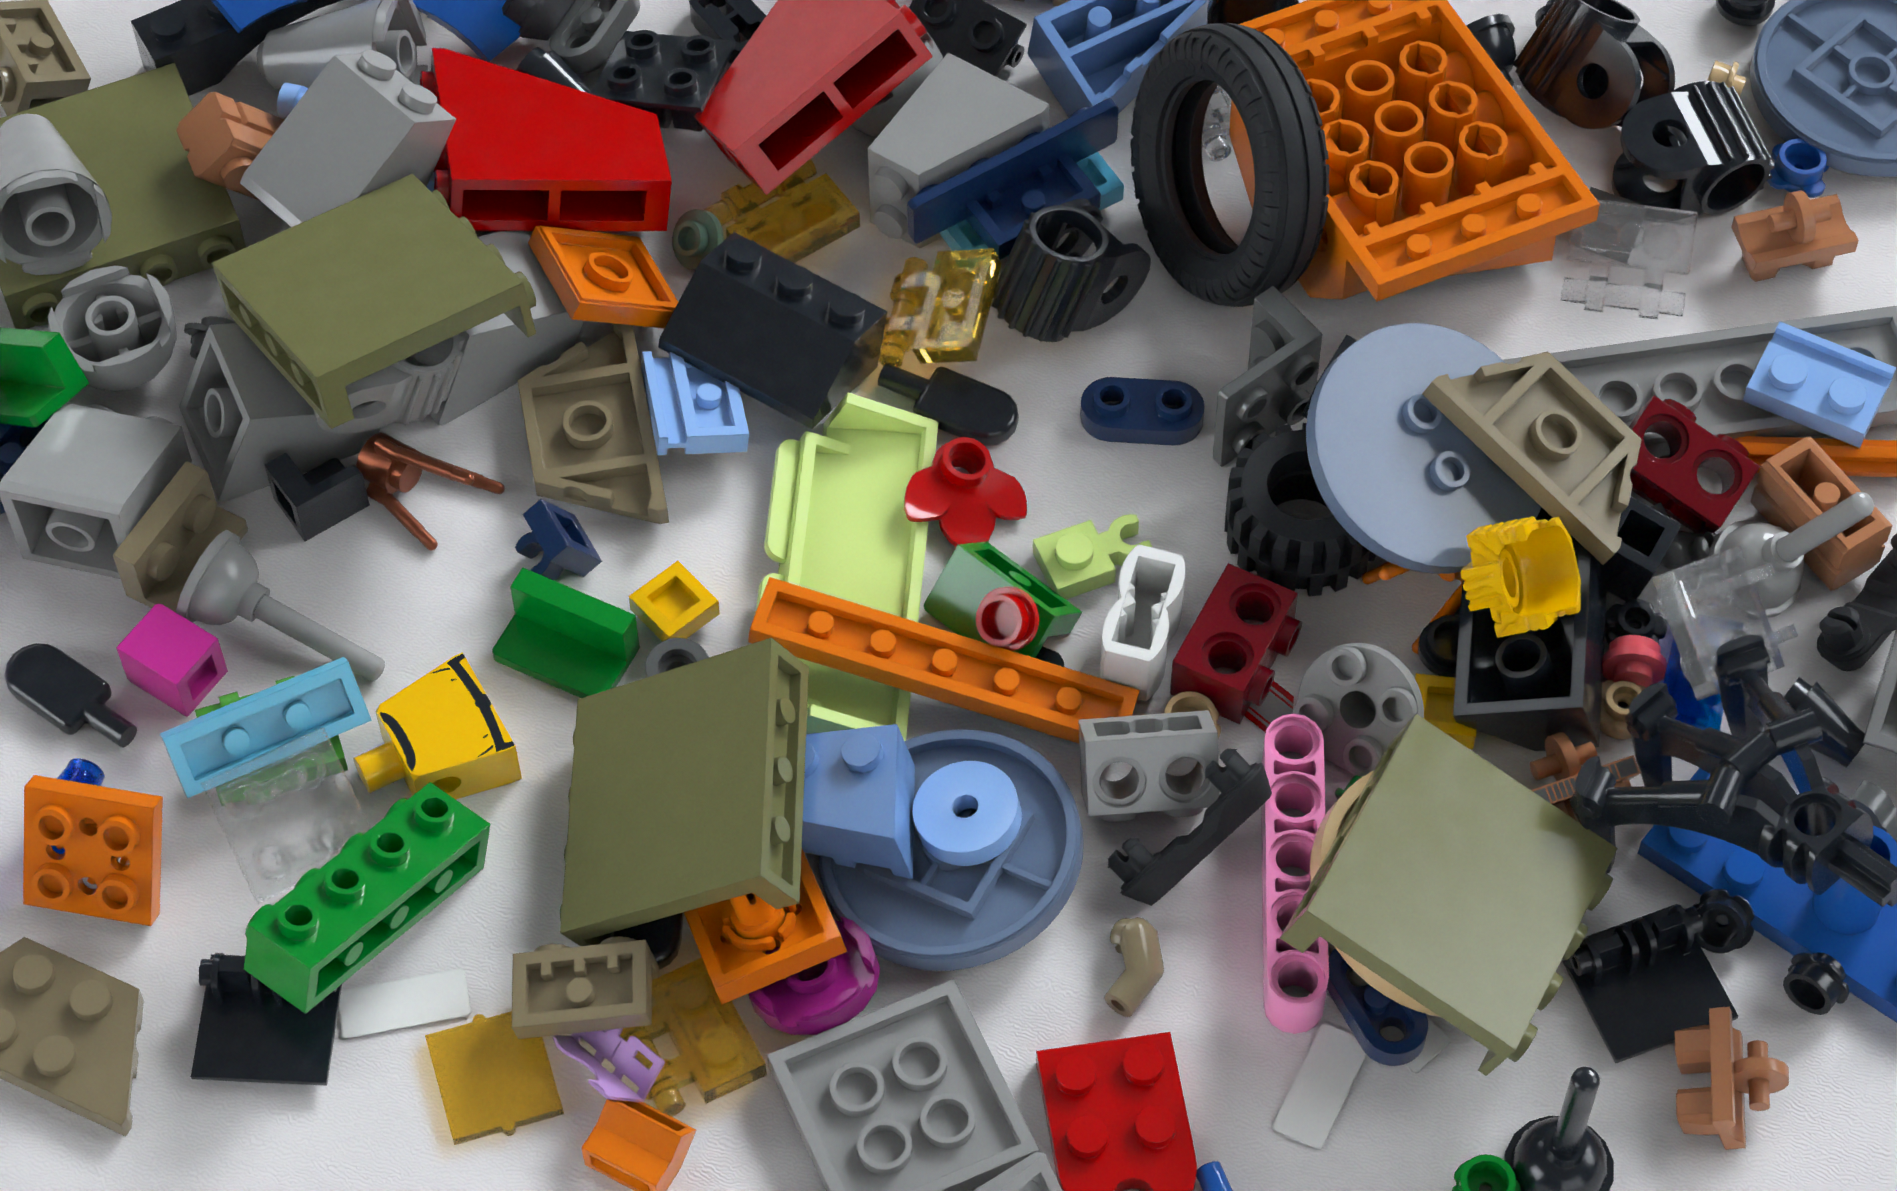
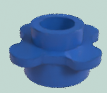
[1767,138,1829,198]

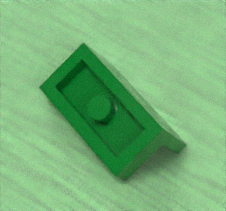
[0,327,89,427]
[924,541,1082,658]
[492,567,640,698]

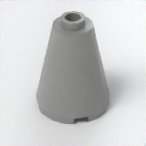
[257,0,428,90]
[0,114,112,275]

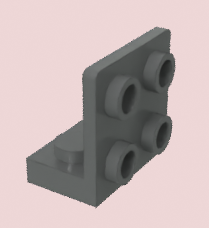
[1213,286,1323,467]

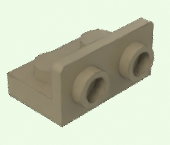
[0,0,91,116]
[113,461,248,612]
[512,937,659,1039]

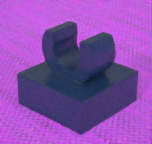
[515,499,602,580]

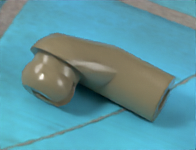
[1104,917,1164,1017]

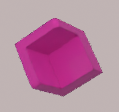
[116,604,228,717]

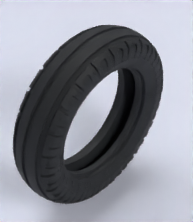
[1130,23,1329,307]

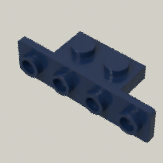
[907,98,1119,260]

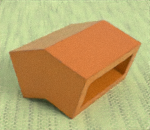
[581,1099,697,1191]

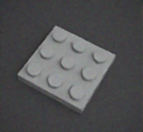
[767,979,1039,1191]

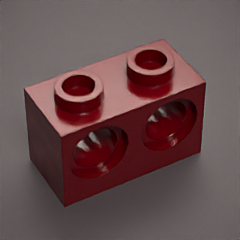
[1629,395,1761,534]
[1170,563,1302,724]

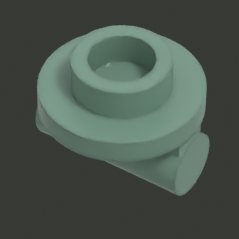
[672,209,725,270]

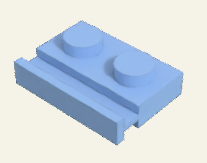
[1743,321,1896,448]
[641,351,749,455]

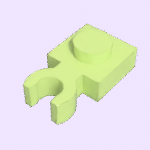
[1033,514,1152,599]

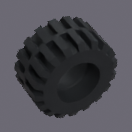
[1224,423,1377,597]

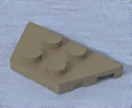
[517,324,669,524]
[1422,351,1642,565]
[0,937,144,1136]

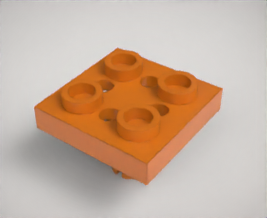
[23,775,163,926]
[684,849,847,1005]

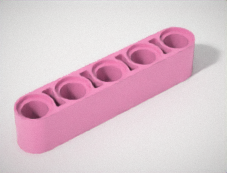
[1261,714,1329,1034]

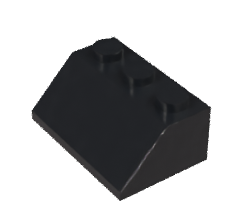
[658,232,888,429]
[1453,542,1607,751]

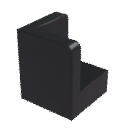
[264,453,370,542]

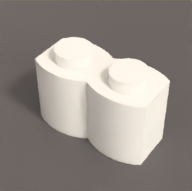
[1100,544,1185,701]

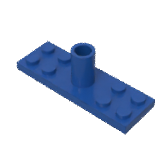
[1637,768,1897,1023]

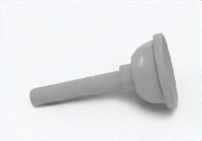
[1708,492,1874,619]
[176,529,385,681]

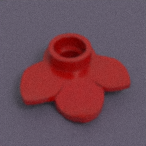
[904,437,1027,547]

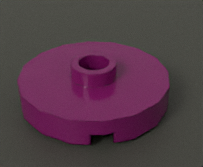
[748,916,880,1035]

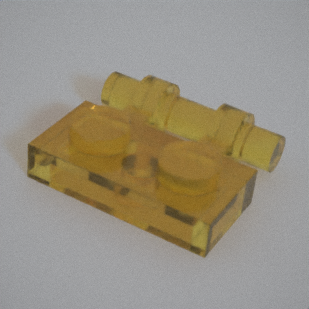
[704,159,860,263]
[878,248,1002,367]
[620,957,767,1117]

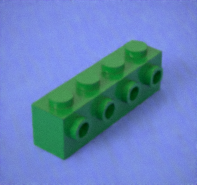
[244,782,491,1014]

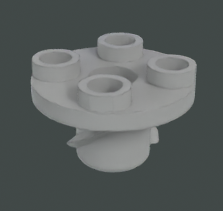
[1293,643,1424,776]

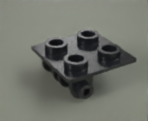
[909,0,1027,77]
[590,30,736,132]
[1562,904,1738,1064]
[191,953,342,1086]

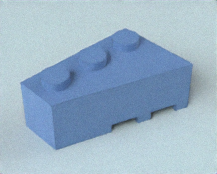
[1027,0,1210,117]
[802,724,915,879]

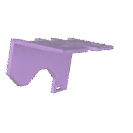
[553,1028,665,1102]

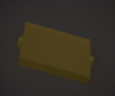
[425,1011,564,1145]

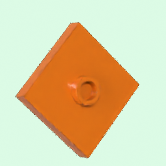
[528,226,678,328]

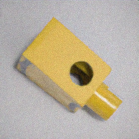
[353,652,522,800]

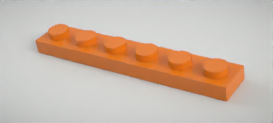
[748,577,1140,744]

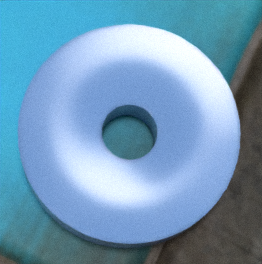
[913,761,1022,866]

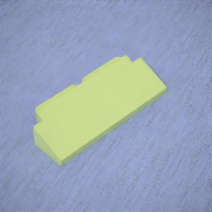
[755,393,939,741]

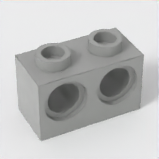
[1078,710,1220,822]

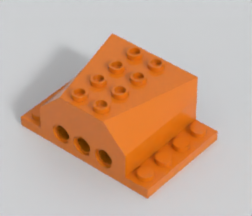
[1229,0,1600,302]

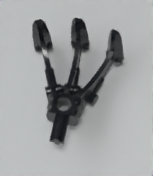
[1570,635,1897,907]

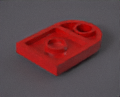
[1036,1032,1197,1191]

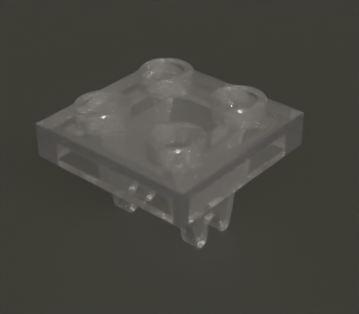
[1652,545,1798,701]
[200,727,371,904]

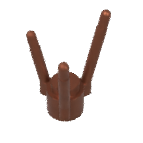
[356,432,505,551]

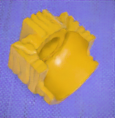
[1461,516,1581,638]

